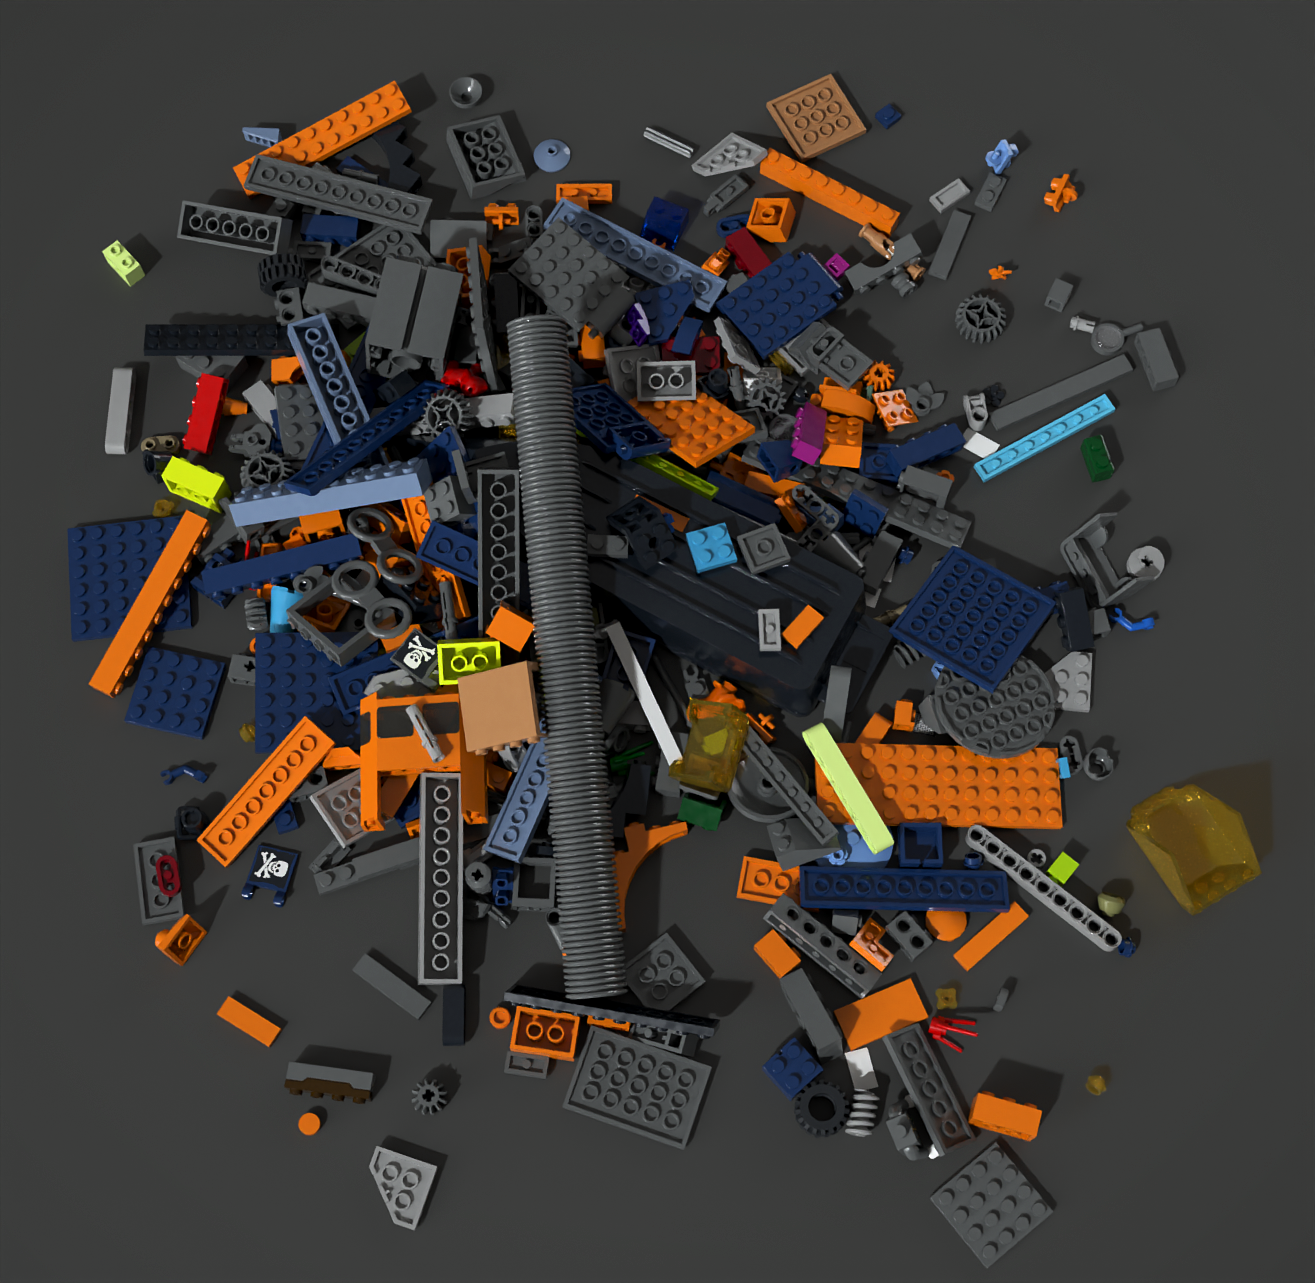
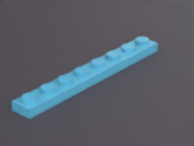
[974,394,1115,482]

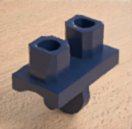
[492,866,514,906]

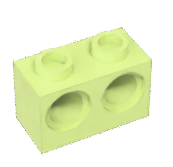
[102,240,145,287]

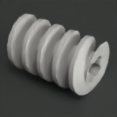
[845,1088,880,1137]

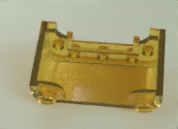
[668,699,749,793]

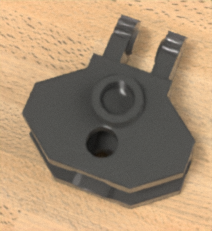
[228,423,273,458]

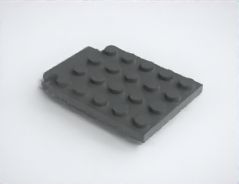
[508,217,636,339]

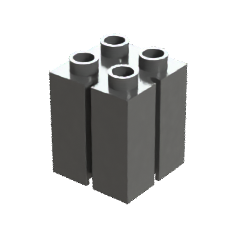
[365,254,464,384]

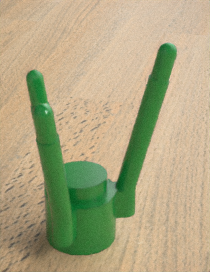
[609,741,655,776]

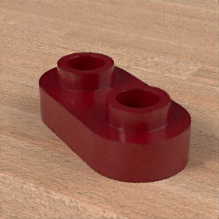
[156,855,182,897]

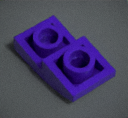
[625,303,650,347]

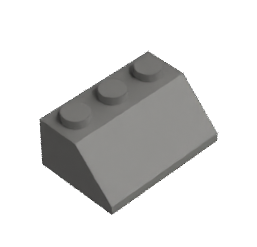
[637,361,696,402]

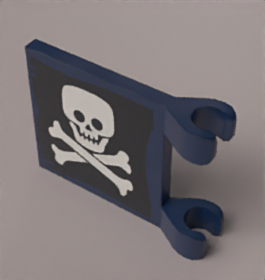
[241,845,299,908]

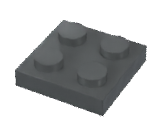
[737,523,791,575]

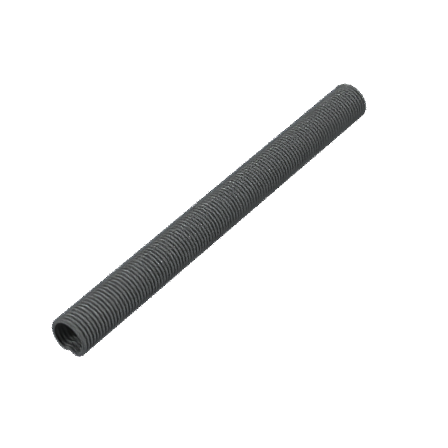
[506,314,628,999]

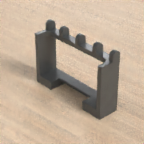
[218,468,300,544]

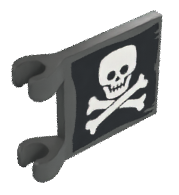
[390,628,438,693]

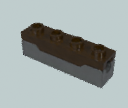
[284,1062,376,1104]

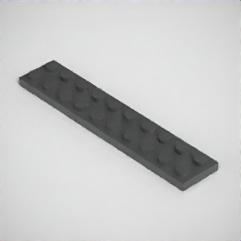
[244,154,433,234]

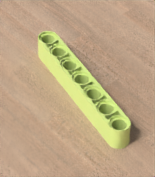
[802,722,894,854]

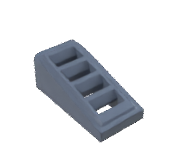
[242,127,282,147]

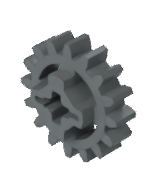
[744,377,787,420]

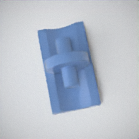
[985,139,1019,175]

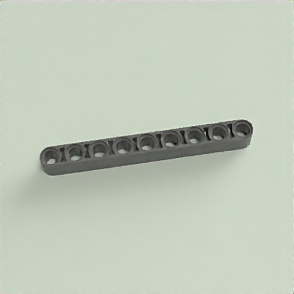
[321,256,475,330]

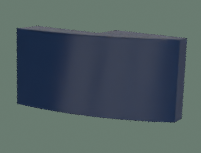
[671,317,703,356]

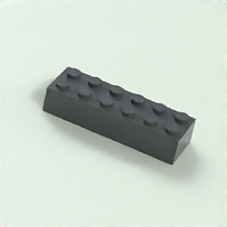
[177,200,293,255]

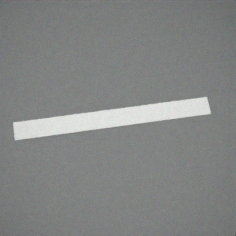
[606,622,684,767]

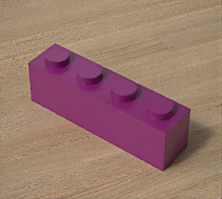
[791,401,827,465]

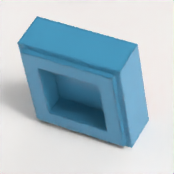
[1056,757,1071,779]

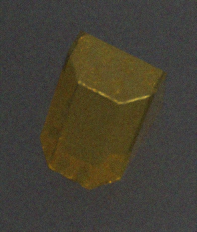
[1126,784,1262,916]

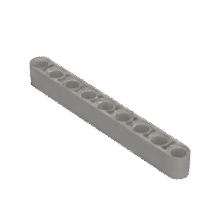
[965,825,1122,952]

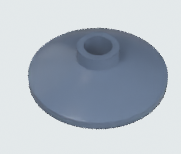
[534,139,570,172]

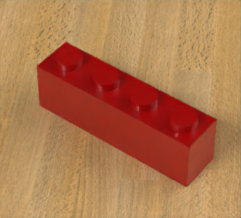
[183,373,229,455]

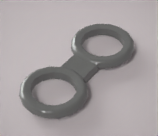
[347,507,424,585]
[331,560,412,639]

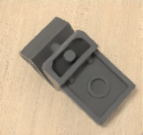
[788,322,873,391]

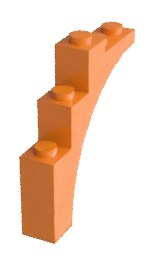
[612,821,688,933]

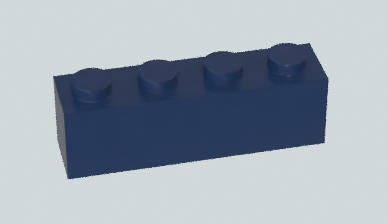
[885,423,967,478]

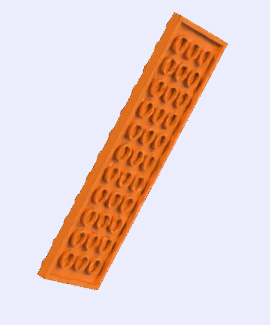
[815,743,1063,829]

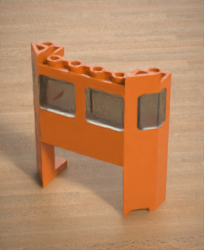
[360,692,488,832]

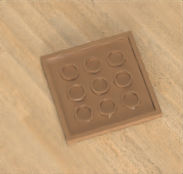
[766,74,866,163]

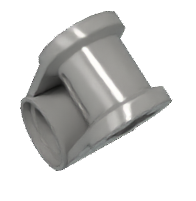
[963,393,988,431]

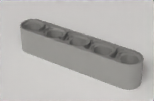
[105,367,136,454]

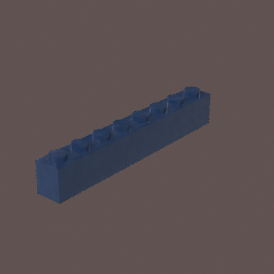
[201,534,365,600]

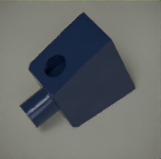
[757,440,803,483]

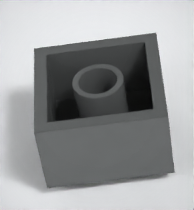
[424,476,477,528]

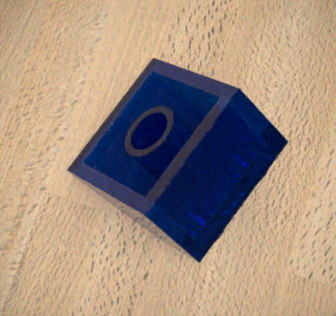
[640,196,689,251]

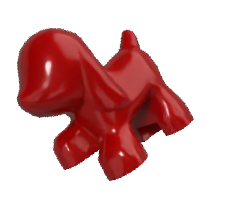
[441,360,488,397]

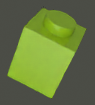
[1045,852,1079,888]

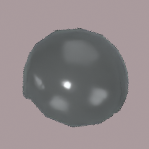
[1083,747,1114,781]

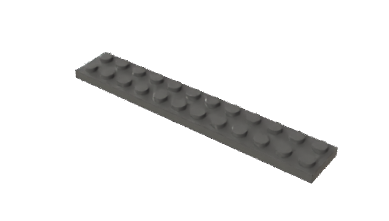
[741,437,971,548]

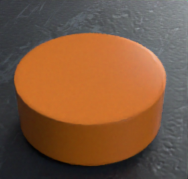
[489,1007,511,1029]
[298,1113,321,1136]

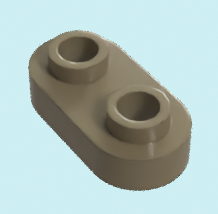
[141,435,181,456]

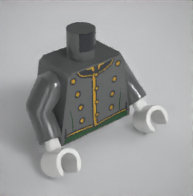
[886,1094,939,1161]

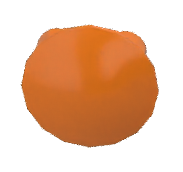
[925,911,967,942]

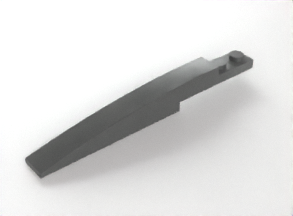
[313,814,499,896]

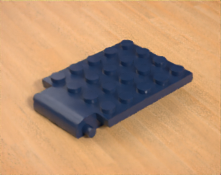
[716,251,844,360]
[572,383,671,460]

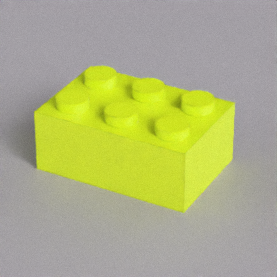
[161,456,232,514]
[437,637,502,685]

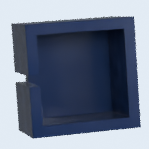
[897,823,943,869]
[762,1037,823,1102]

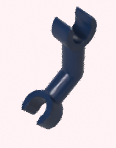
[160,765,208,785]

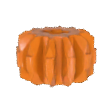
[863,360,895,393]

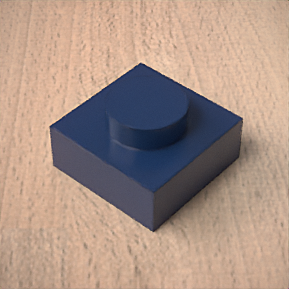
[875,103,901,129]

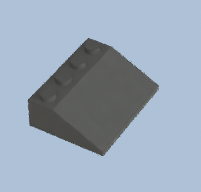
[446,115,525,200]

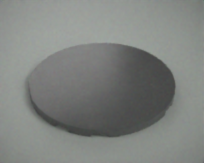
[934,655,1055,759]

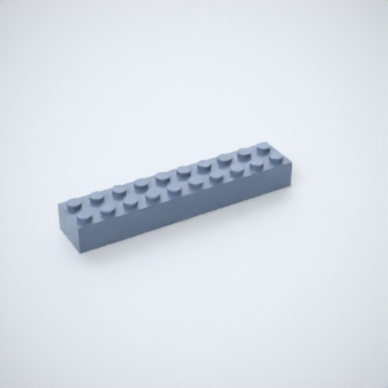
[288,313,389,472]
[229,457,433,527]

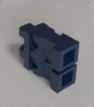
[190,548,244,609]

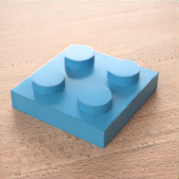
[686,522,737,573]

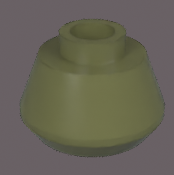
[1098,892,1126,917]

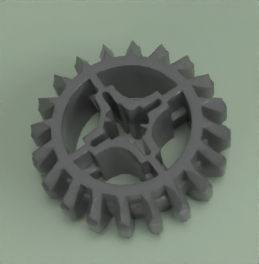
[955,293,1007,344]
[421,389,474,438]
[240,449,294,488]

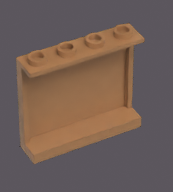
[457,661,548,756]

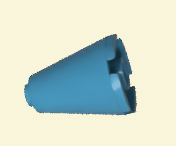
[270,586,304,633]

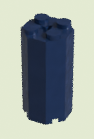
[704,470,782,526]

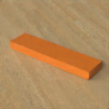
[953,901,1029,972]

